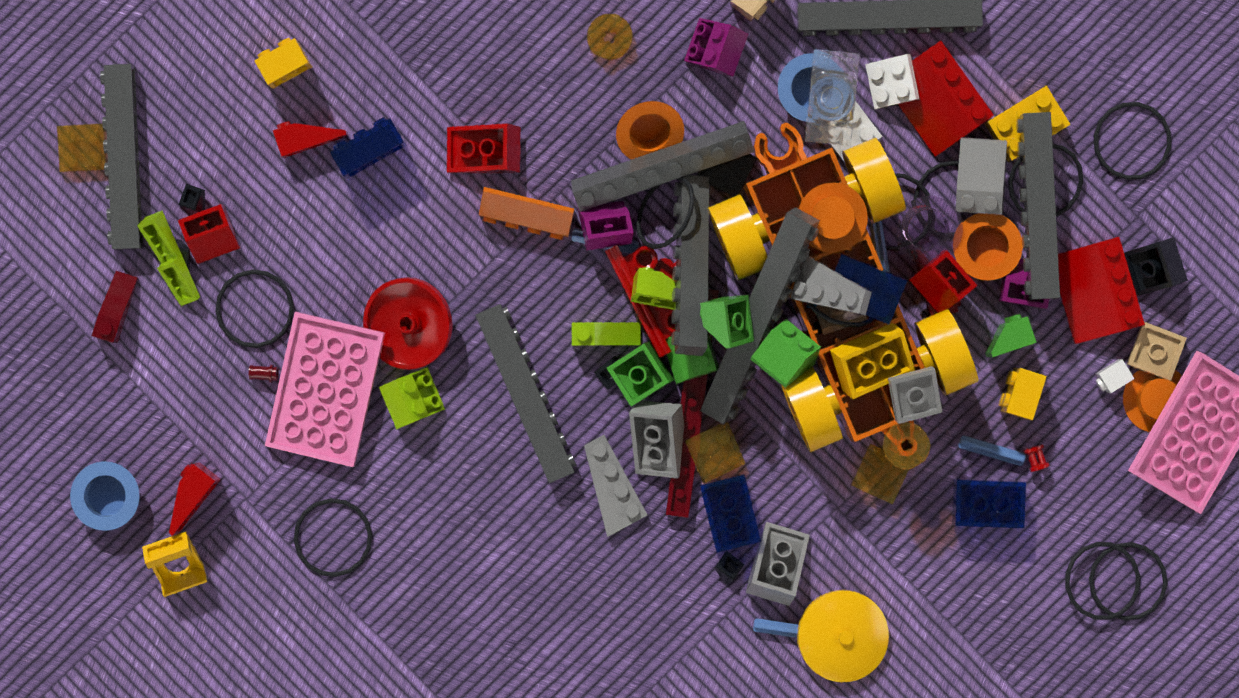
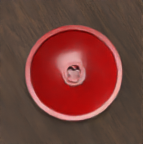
[363,277,452,370]

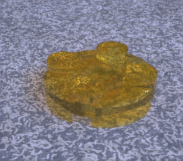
[587,14,633,60]
[882,422,930,469]

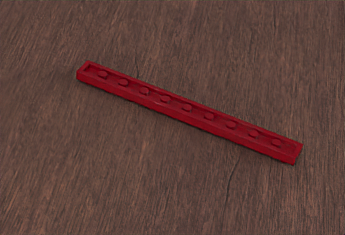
[665,289,719,518]

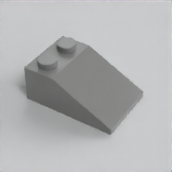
[956,138,1007,215]
[629,401,684,478]
[746,522,810,606]

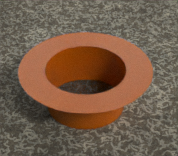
[616,101,684,160]
[799,183,868,253]
[953,213,1023,280]
[1123,370,1182,432]

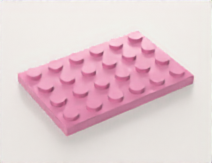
[265,312,385,467]
[1128,351,1239,514]

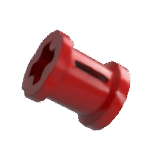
[1023,444,1050,472]

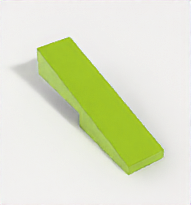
[137,211,200,306]

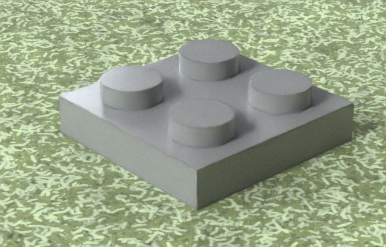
[888,366,942,424]

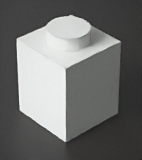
[1095,359,1134,393]

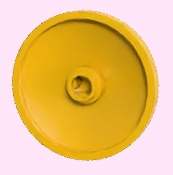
[797,590,889,682]

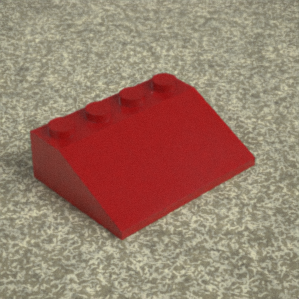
[898,40,994,157]
[1058,237,1145,344]

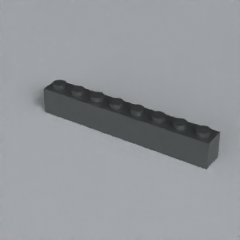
[797,0,983,37]
[100,64,143,250]
[1016,112,1060,300]
[571,121,755,212]
[671,175,709,356]
[475,304,577,483]

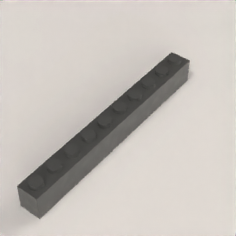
[700,208,820,424]

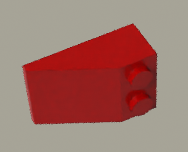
[447,123,521,173]
[169,462,221,536]

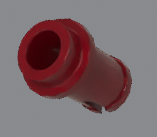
[249,365,279,383]

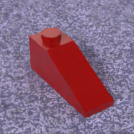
[273,121,349,158]

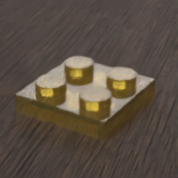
[57,124,106,172]
[685,422,746,483]
[851,443,912,504]

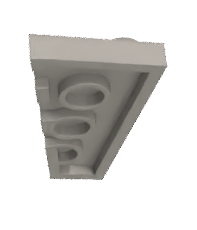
[791,255,872,315]
[584,435,647,537]

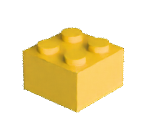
[254,37,313,89]
[999,368,1047,420]

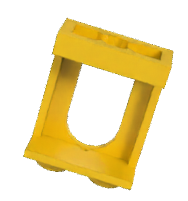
[142,531,207,597]

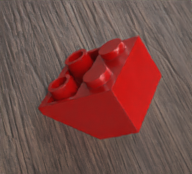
[178,204,240,264]
[910,250,977,313]

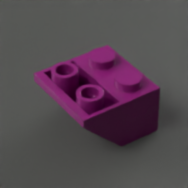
[684,18,748,77]
[578,201,634,251]
[999,259,1049,309]

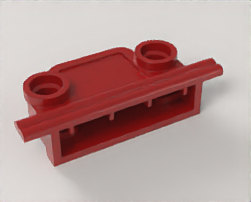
[605,245,676,358]

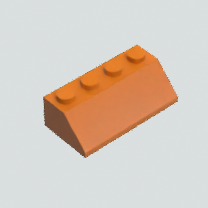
[479,187,575,240]

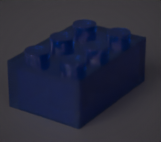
[330,117,407,179]
[834,253,907,325]
[699,474,761,553]
[952,479,1026,528]

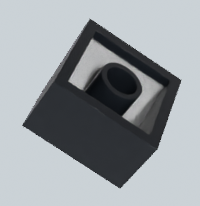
[1124,237,1188,296]

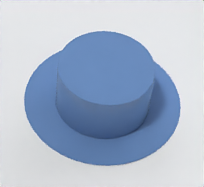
[778,53,847,122]
[70,461,139,531]

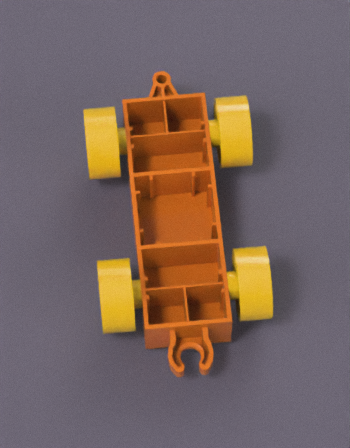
[707,123,978,456]

